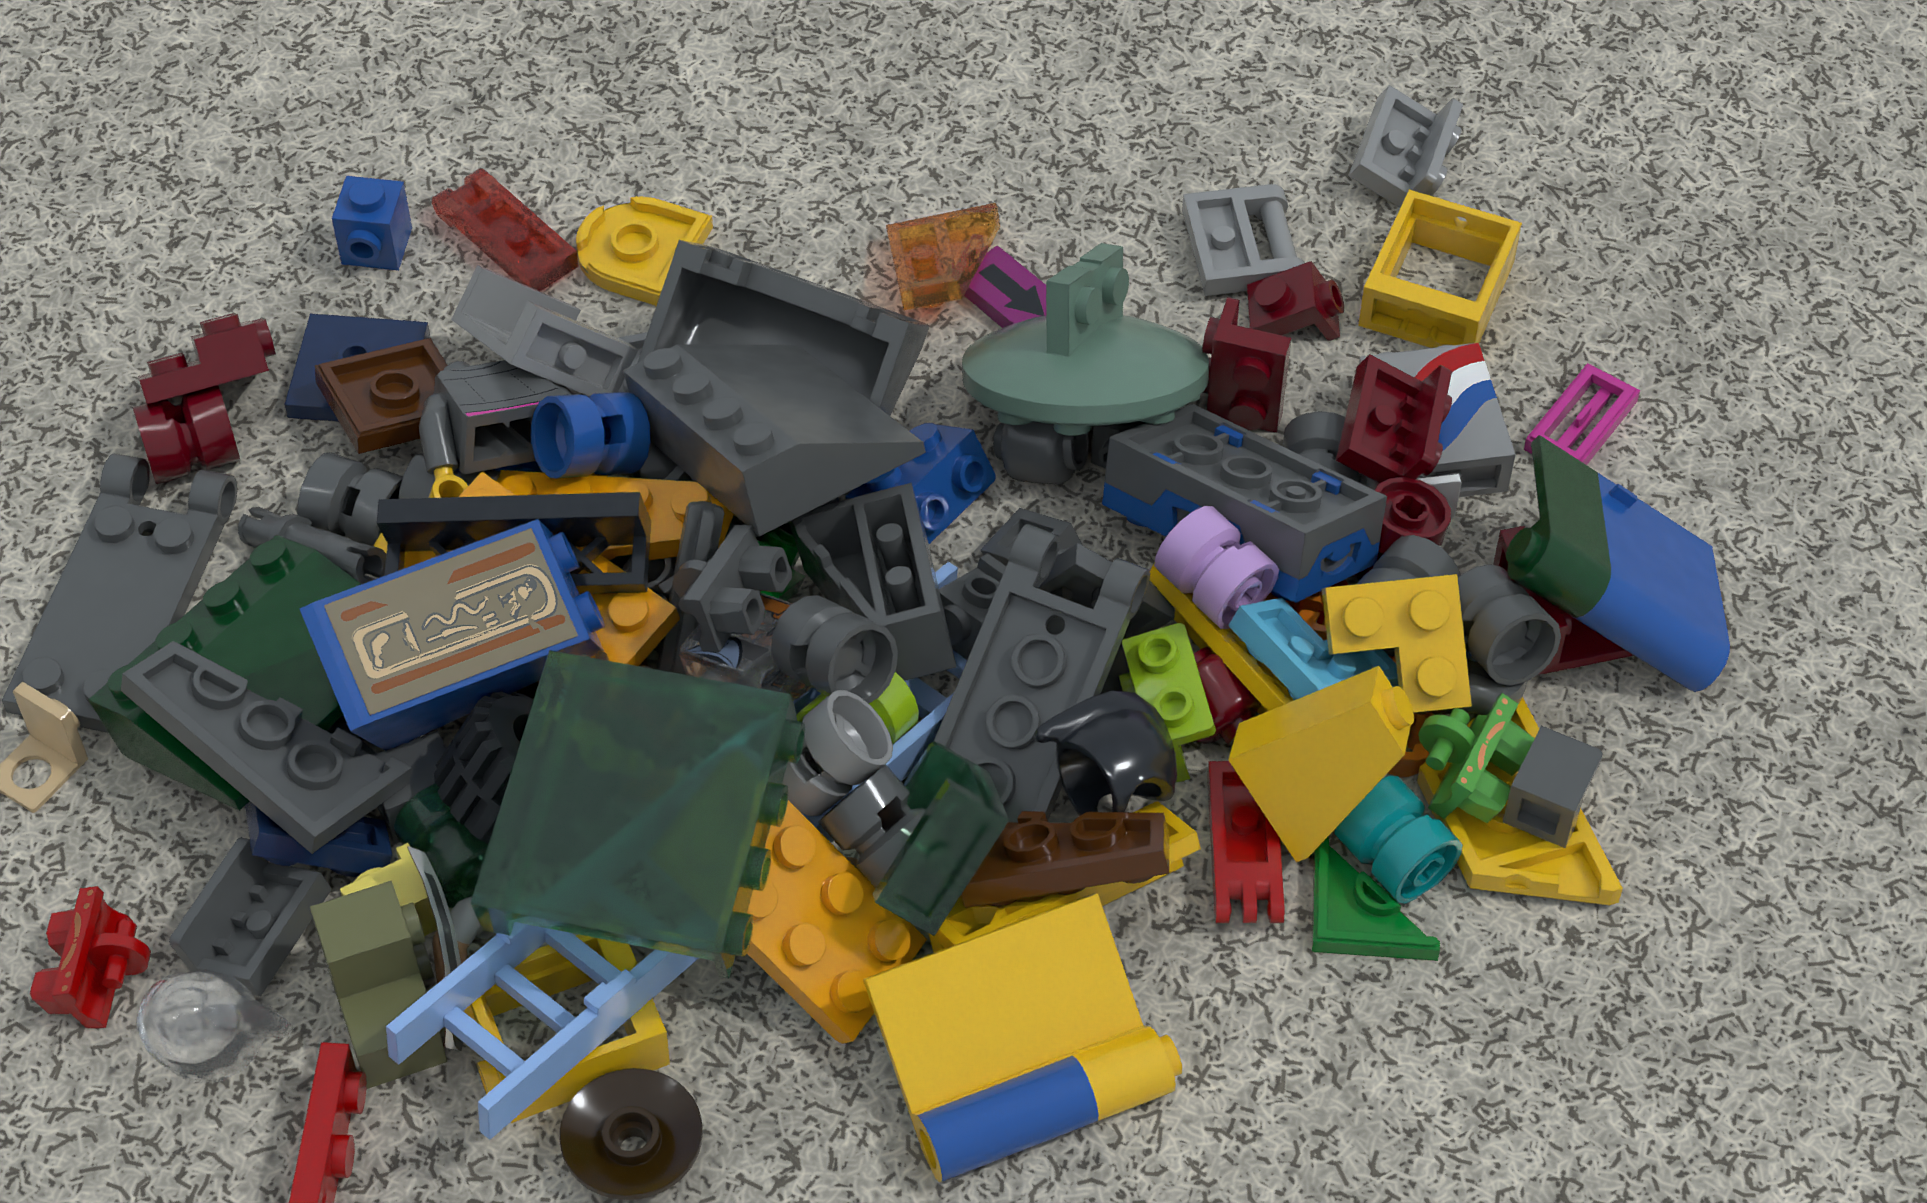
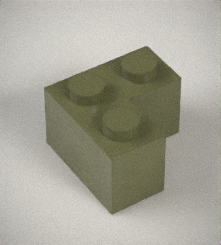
[310,880,447,1089]

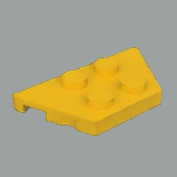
[1417,697,1623,905]

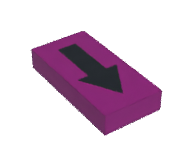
[954,245,1046,328]

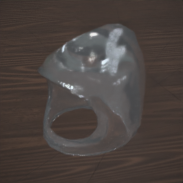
[136,970,294,1083]

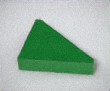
[1312,837,1440,961]

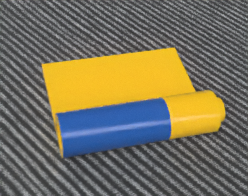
[863,893,1182,1183]

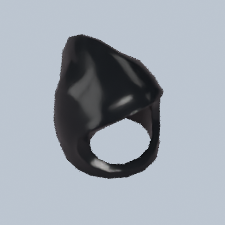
[1034,691,1177,816]

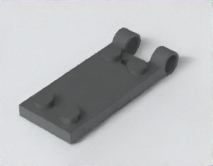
[2,453,237,733]
[908,524,1150,846]

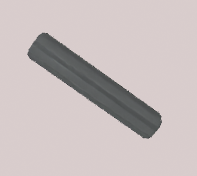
[655,501,725,691]

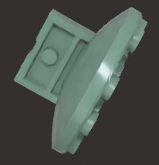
[962,243,1209,435]

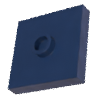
[284,313,430,422]

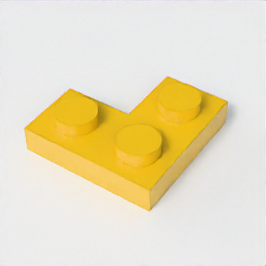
[1322,574,1472,713]

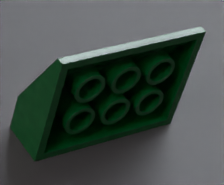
[88,535,361,811]

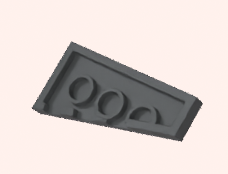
[121,641,412,854]

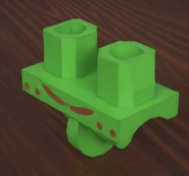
[1418,693,1535,823]

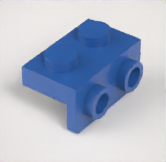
[845,423,996,544]

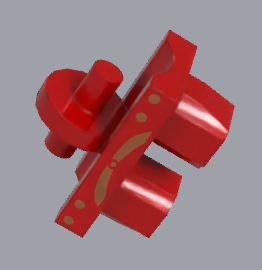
[30,886,151,1029]

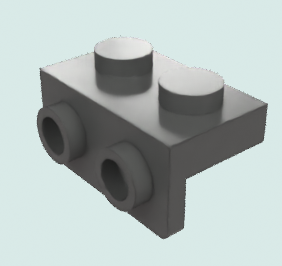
[169,837,332,997]

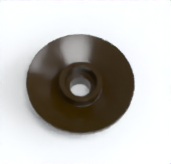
[559,1068,703,1200]

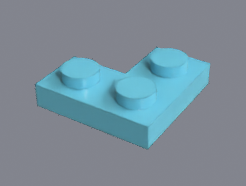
[1228,598,1398,700]

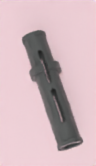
[238,507,387,584]

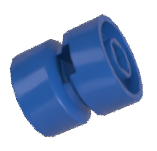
[531,392,651,479]

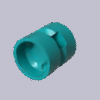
[1334,776,1463,903]

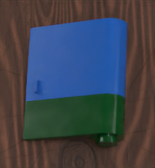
[1506,435,1730,692]

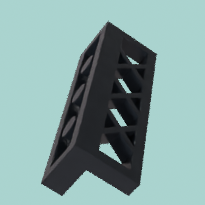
[376,492,651,594]

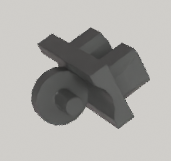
[673,525,792,652]

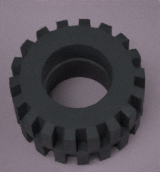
[434,692,622,867]

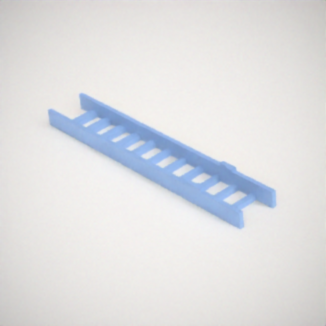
[386,562,967,1140]

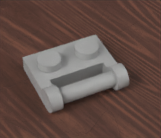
[1182,184,1305,296]

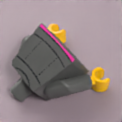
[419,360,608,498]

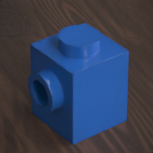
[332,176,412,271]

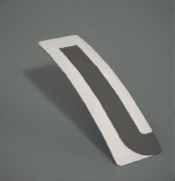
[407,846,463,1051]

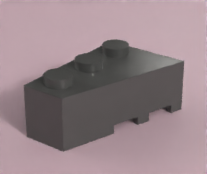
[789,483,956,681]

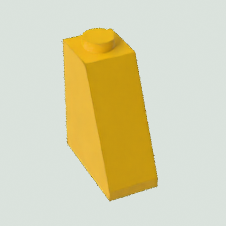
[1228,666,1414,862]

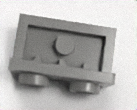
[1348,85,1463,208]

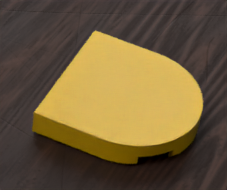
[576,196,713,306]

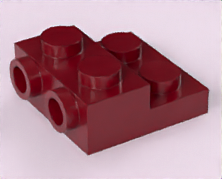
[138,313,276,404]

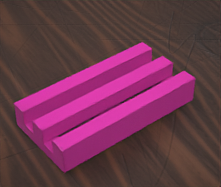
[1524,363,1640,465]

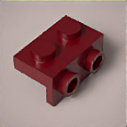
[1202,297,1292,433]
[1336,354,1452,483]

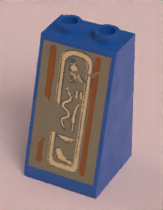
[300,519,605,751]

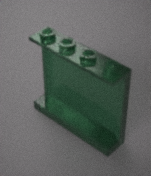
[471,650,805,979]

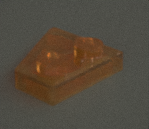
[886,203,1001,311]

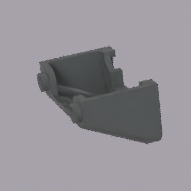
[637,240,930,416]

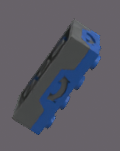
[1102,404,1387,603]

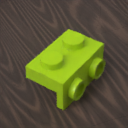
[1119,623,1216,782]

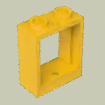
[1358,189,1522,348]
[463,920,670,1123]

